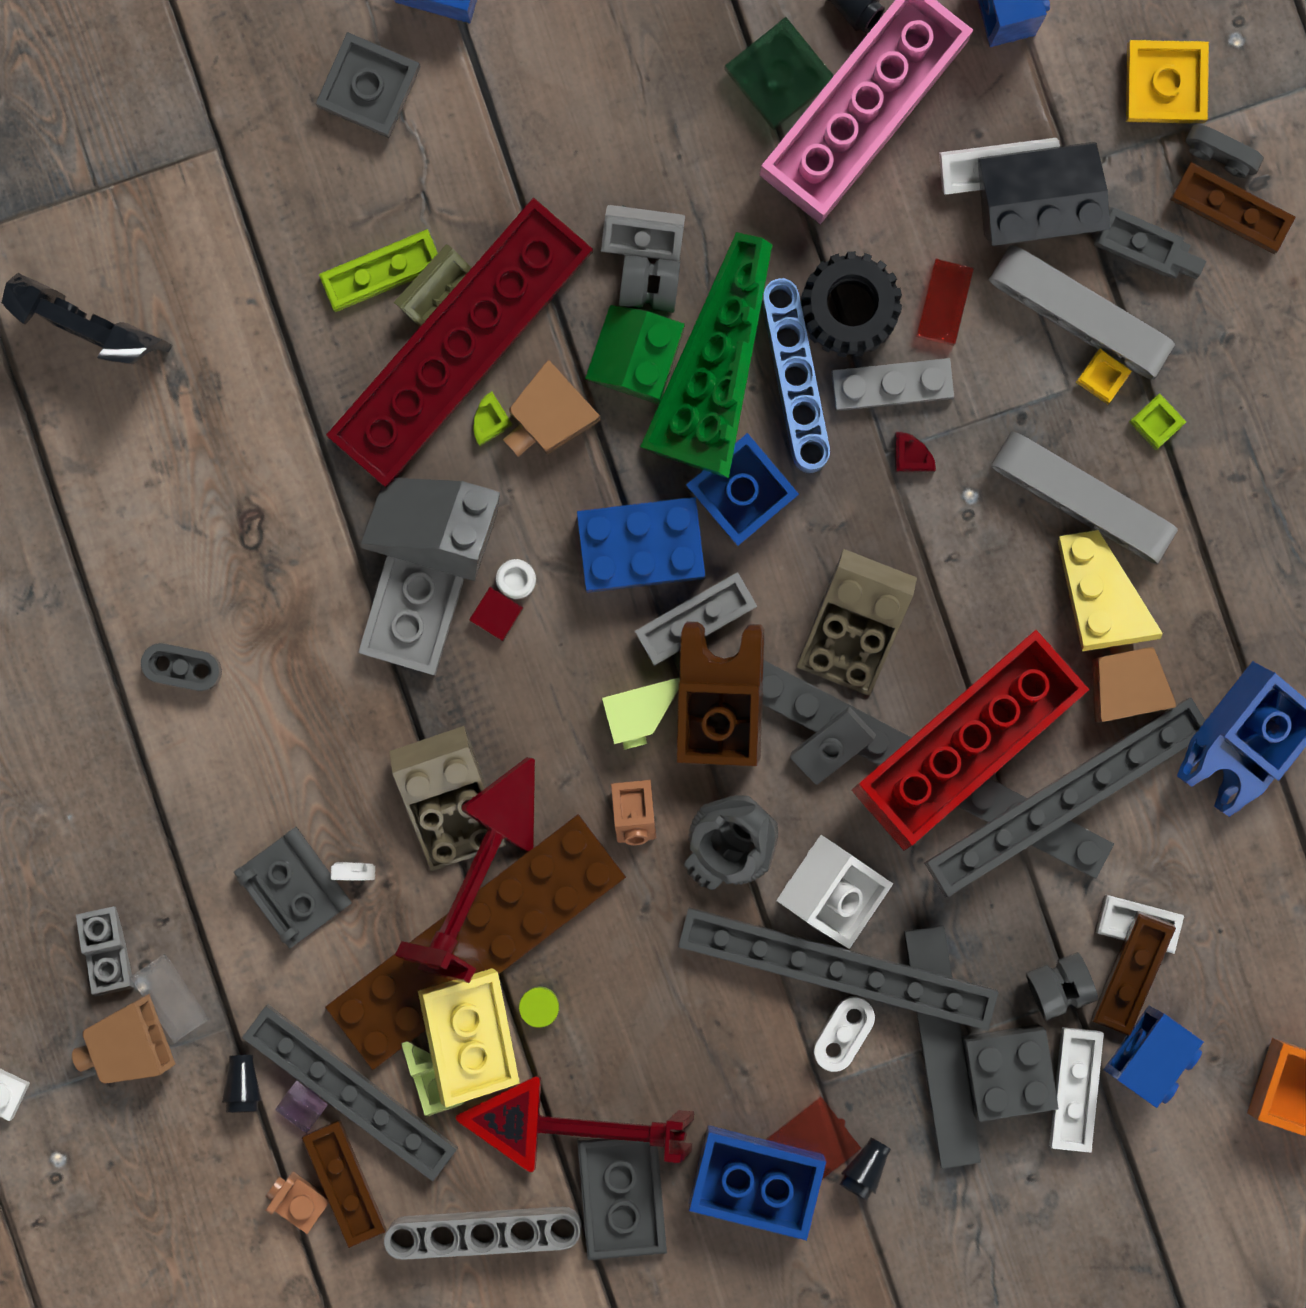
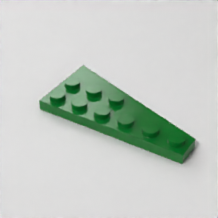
[640,232,772,478]

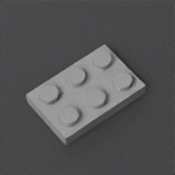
[358,556,464,676]

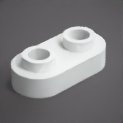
[813,996,875,1072]

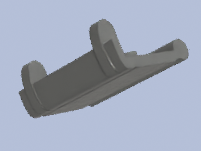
[234,827,352,949]

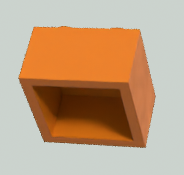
[1247,1038,1306,1136]

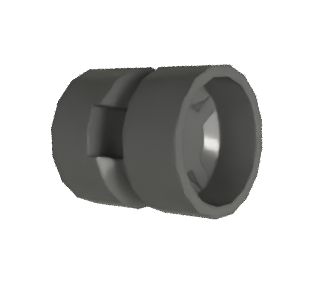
[619,255,681,313]
[1026,952,1098,1021]

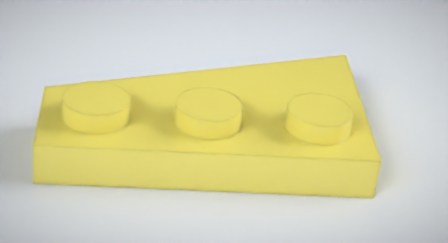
[1058,530,1163,651]

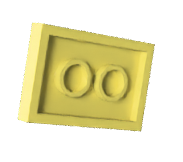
[418,968,520,1107]

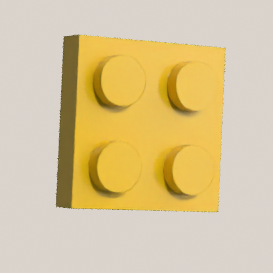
[1126,40,1209,123]

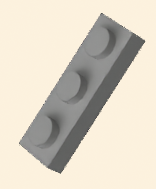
[831,358,954,411]
[635,572,757,666]

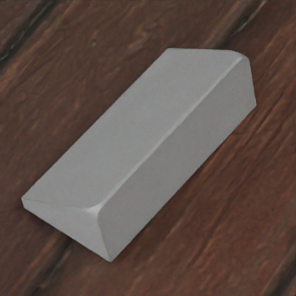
[601,205,685,261]

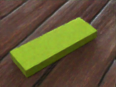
[319,229,438,312]

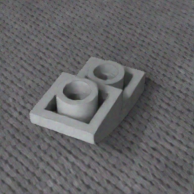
[76,906,134,997]

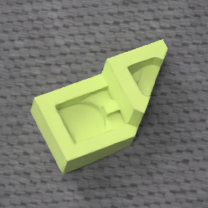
[401,1041,465,1117]

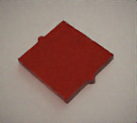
[766,1096,861,1179]

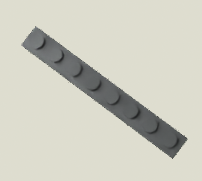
[924,697,1206,897]
[678,907,999,1031]

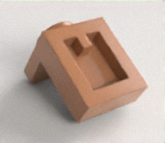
[611,780,656,845]
[265,1172,329,1234]

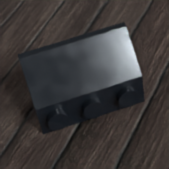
[978,142,1110,246]

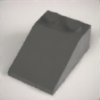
[361,478,500,581]

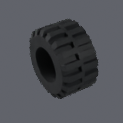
[801,251,902,357]

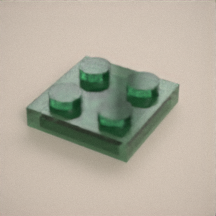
[724,17,834,130]

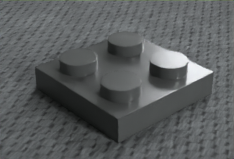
[315,32,421,138]

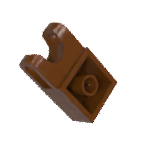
[677,621,764,766]

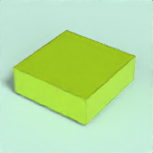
[1129,393,1186,450]

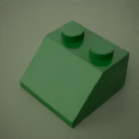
[585,305,685,405]

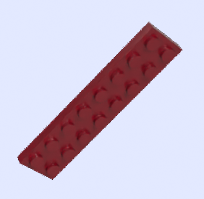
[326,197,593,488]

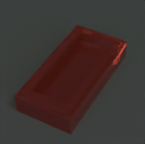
[916,259,974,346]

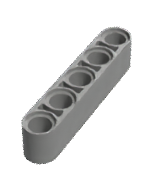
[989,245,1175,380]
[991,432,1178,565]
[384,1206,581,1260]

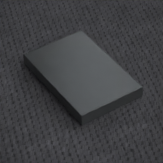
[578,1137,667,1260]

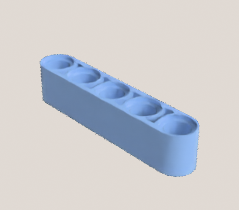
[762,278,830,473]

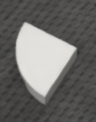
[331,862,375,880]

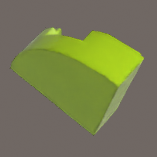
[474,391,513,446]

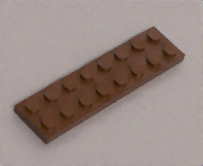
[325,814,626,1070]

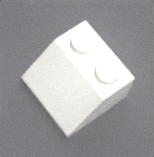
[776,835,893,949]

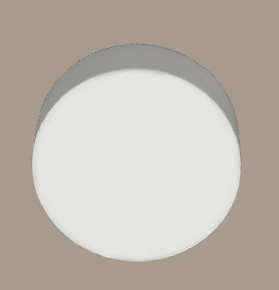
[496,559,536,599]

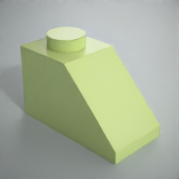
[602,678,680,750]

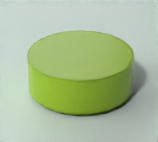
[519,986,559,1028]

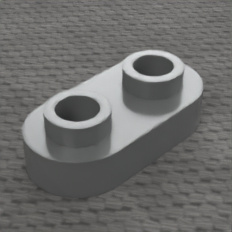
[1185,124,1264,178]
[141,643,222,691]

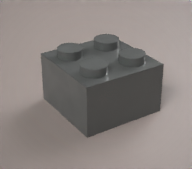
[961,1024,1059,1122]

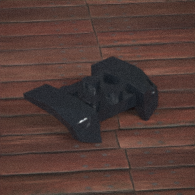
[1,273,172,364]

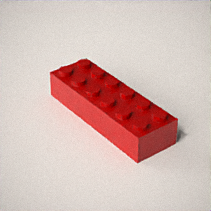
[851,630,1090,851]

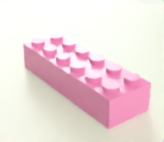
[759,0,973,224]

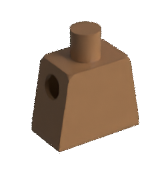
[503,360,600,457]
[1092,643,1176,722]
[72,994,176,1084]

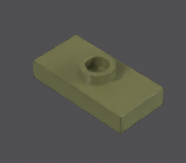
[394,244,471,328]

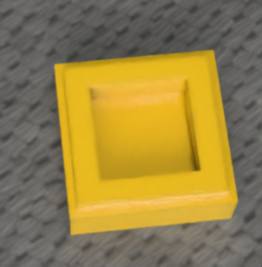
[1076,349,1132,405]

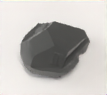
[684,795,778,890]

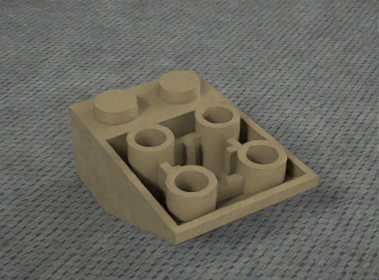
[797,549,917,696]
[389,726,506,871]

